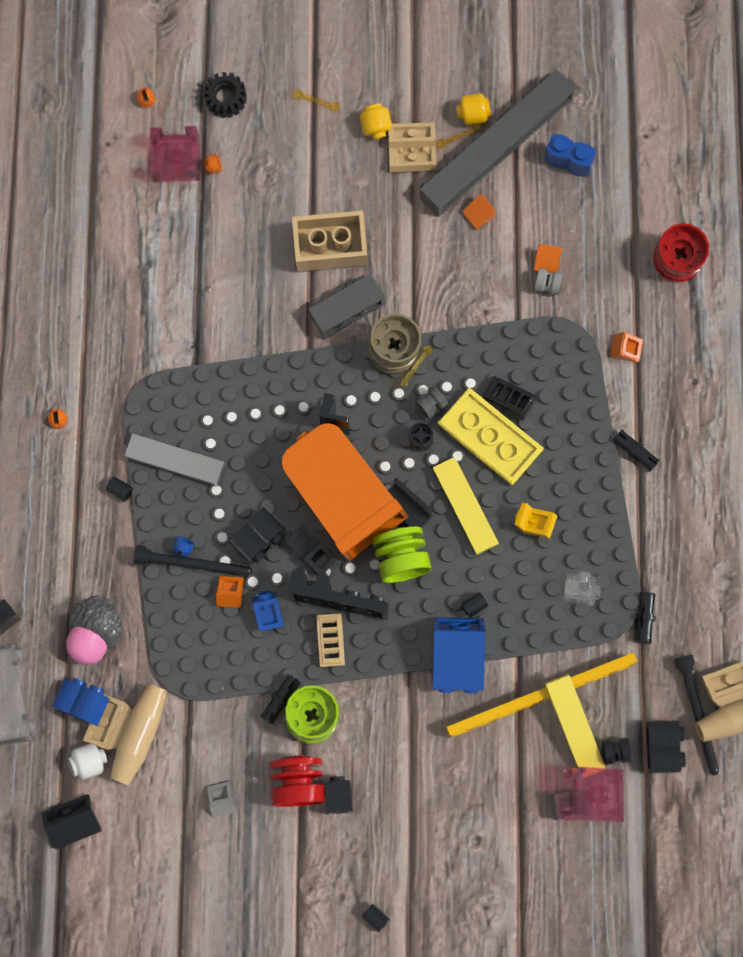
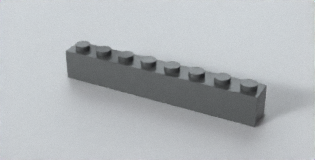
[420,69,576,217]

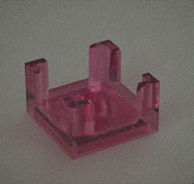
[150,126,200,182]
[564,767,624,823]

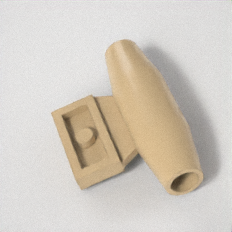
[695,661,743,742]
[83,684,167,786]

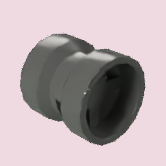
[414,386,448,419]

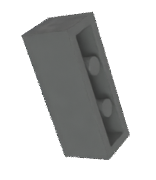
[309,274,385,340]

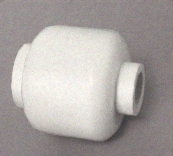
[68,743,107,780]

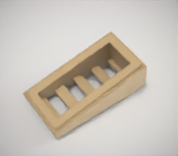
[317,614,345,668]

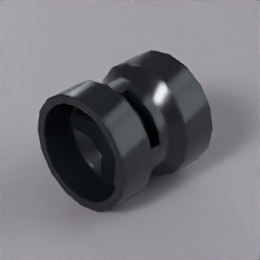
[409,422,433,452]
[602,737,631,765]

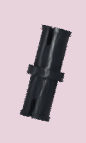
[613,429,660,472]
[635,592,656,644]
[260,674,301,725]

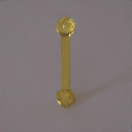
[294,90,340,112]
[437,124,482,149]
[400,345,433,387]

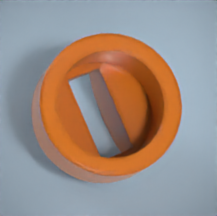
[136,88,156,108]
[203,153,222,173]
[47,409,68,429]

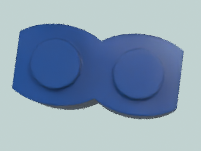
[544,134,596,177]
[52,678,110,726]

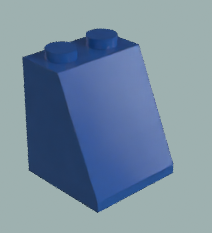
[433,617,485,694]

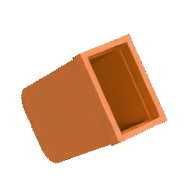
[282,423,409,561]

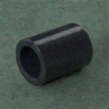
[106,476,134,502]
[460,592,489,618]
[361,903,390,933]

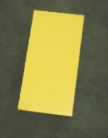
[438,388,544,486]

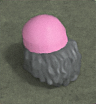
[66,595,122,665]

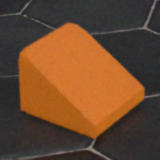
[462,194,495,230]
[533,244,562,273]
[610,332,643,362]
[216,576,244,608]

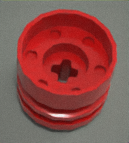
[653,223,709,283]
[269,755,325,807]

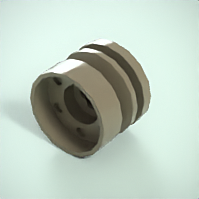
[368,314,421,374]

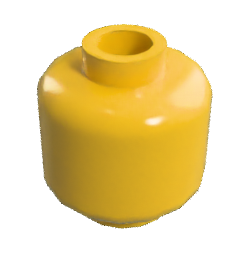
[456,93,491,126]
[359,104,392,140]

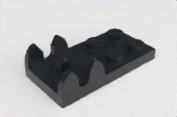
[287,567,389,621]

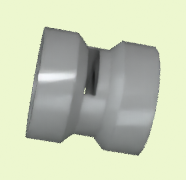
[535,268,563,295]

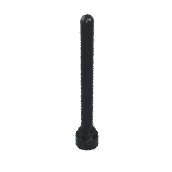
[133,545,252,576]
[673,655,719,775]

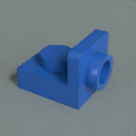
[252,590,284,632]

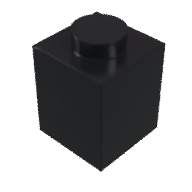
[324,776,353,815]

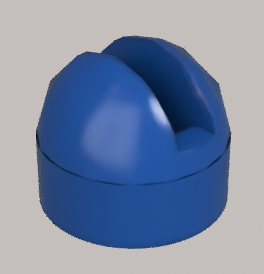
[173,536,195,557]

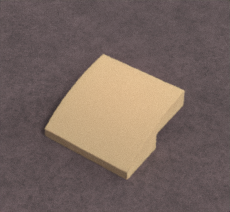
[389,122,437,172]

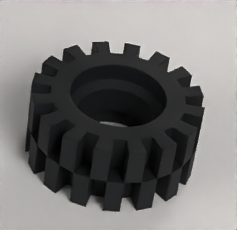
[204,72,247,118]

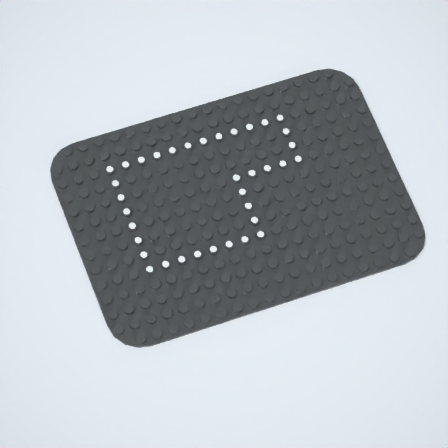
[124,316,641,701]

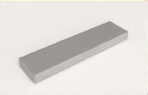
[124,433,225,486]

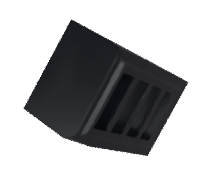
[482,376,537,420]

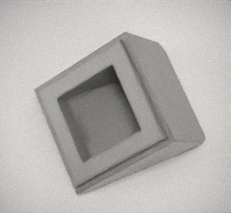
[206,781,237,817]

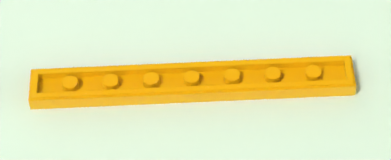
[446,653,637,738]

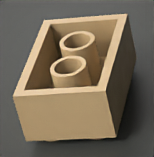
[292,210,368,272]

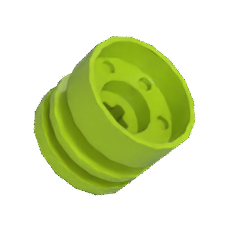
[372,527,432,583]
[285,685,339,744]

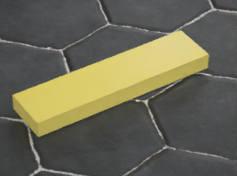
[433,457,499,555]
[545,674,606,778]

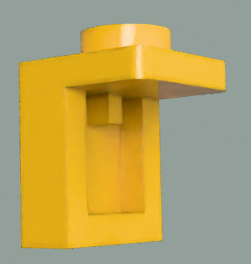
[515,503,557,539]

